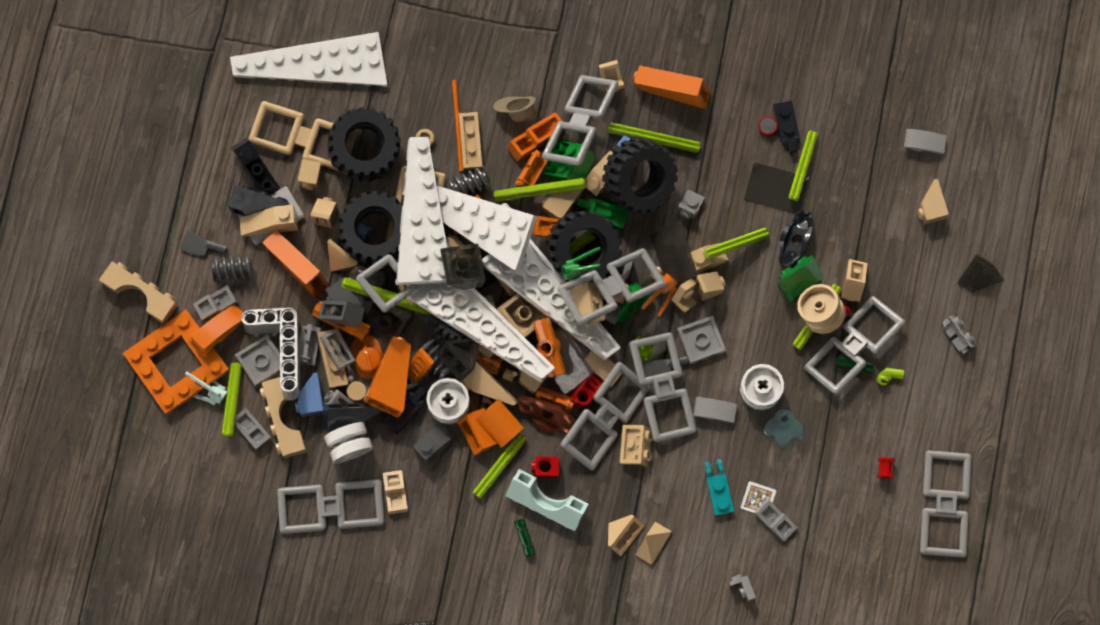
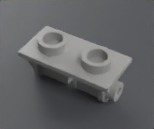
[941,315,976,354]
[299,324,321,366]

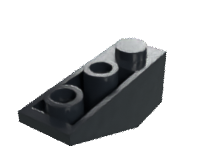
[231,138,280,194]
[228,185,290,216]

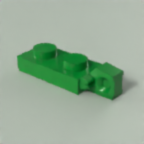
[576,198,630,230]

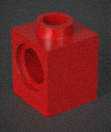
[531,456,559,479]

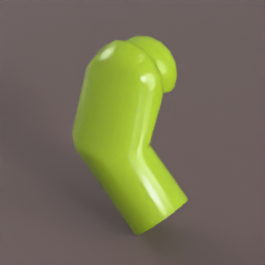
[877,368,904,386]

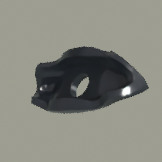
[779,211,813,270]

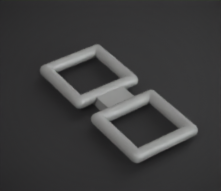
[542,75,619,166]
[356,241,459,312]
[558,248,666,325]
[804,296,905,395]
[629,332,697,442]
[561,362,650,470]
[920,450,972,558]
[277,479,385,534]

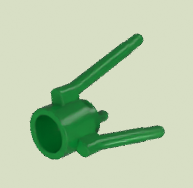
[562,247,603,281]

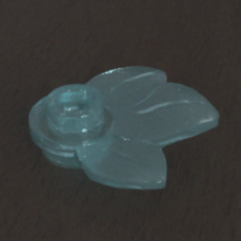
[764,409,803,448]

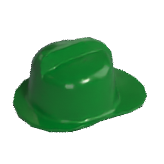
[618,282,652,323]

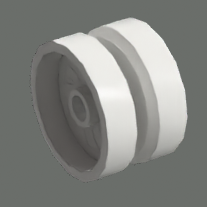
[740,364,784,410]
[426,378,470,424]
[324,422,373,463]

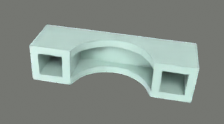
[506,469,588,531]

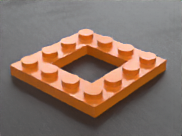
[123,309,230,415]

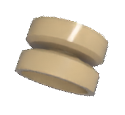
[797,284,846,334]

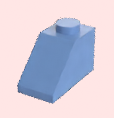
[295,373,323,417]

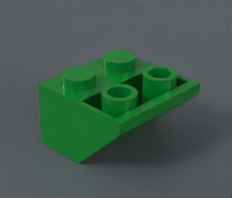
[542,140,597,181]
[777,255,823,303]

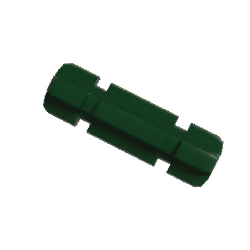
[836,356,874,374]
[514,519,535,557]

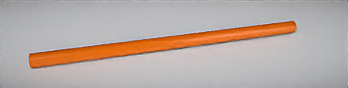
[452,80,464,172]

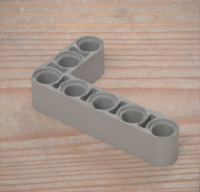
[241,308,300,400]

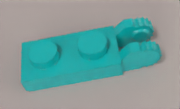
[705,459,734,516]

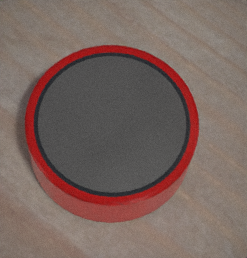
[758,116,778,136]

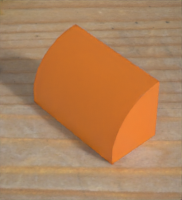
[476,399,524,448]
[458,408,498,456]

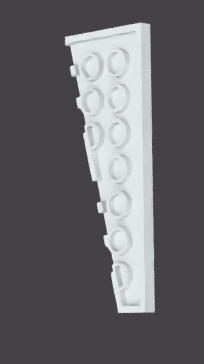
[230,32,388,87]
[396,137,453,285]
[402,186,537,271]
[479,239,621,360]
[407,265,555,382]

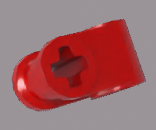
[570,371,603,408]

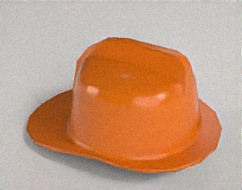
[350,335,383,380]

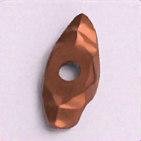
[518,395,577,434]

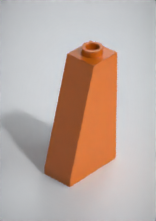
[633,66,711,109]
[262,230,330,299]
[363,336,411,418]

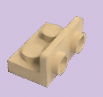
[620,425,653,466]

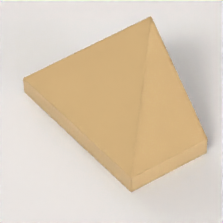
[327,239,360,272]
[608,515,644,557]
[635,522,672,565]

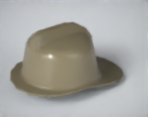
[493,96,536,122]

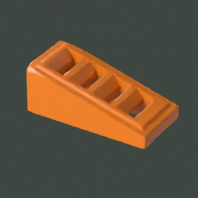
[408,348,434,383]

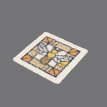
[740,481,776,513]

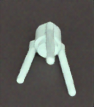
[185,372,227,405]

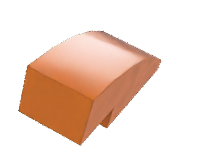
[507,112,564,162]
[191,304,243,354]

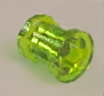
[630,336,655,360]

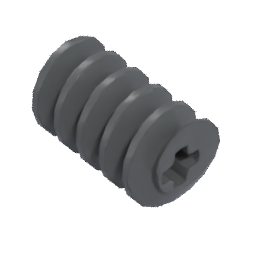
[448,166,490,195]
[212,255,253,282]
[416,339,456,380]

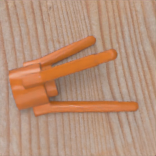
[641,273,678,317]

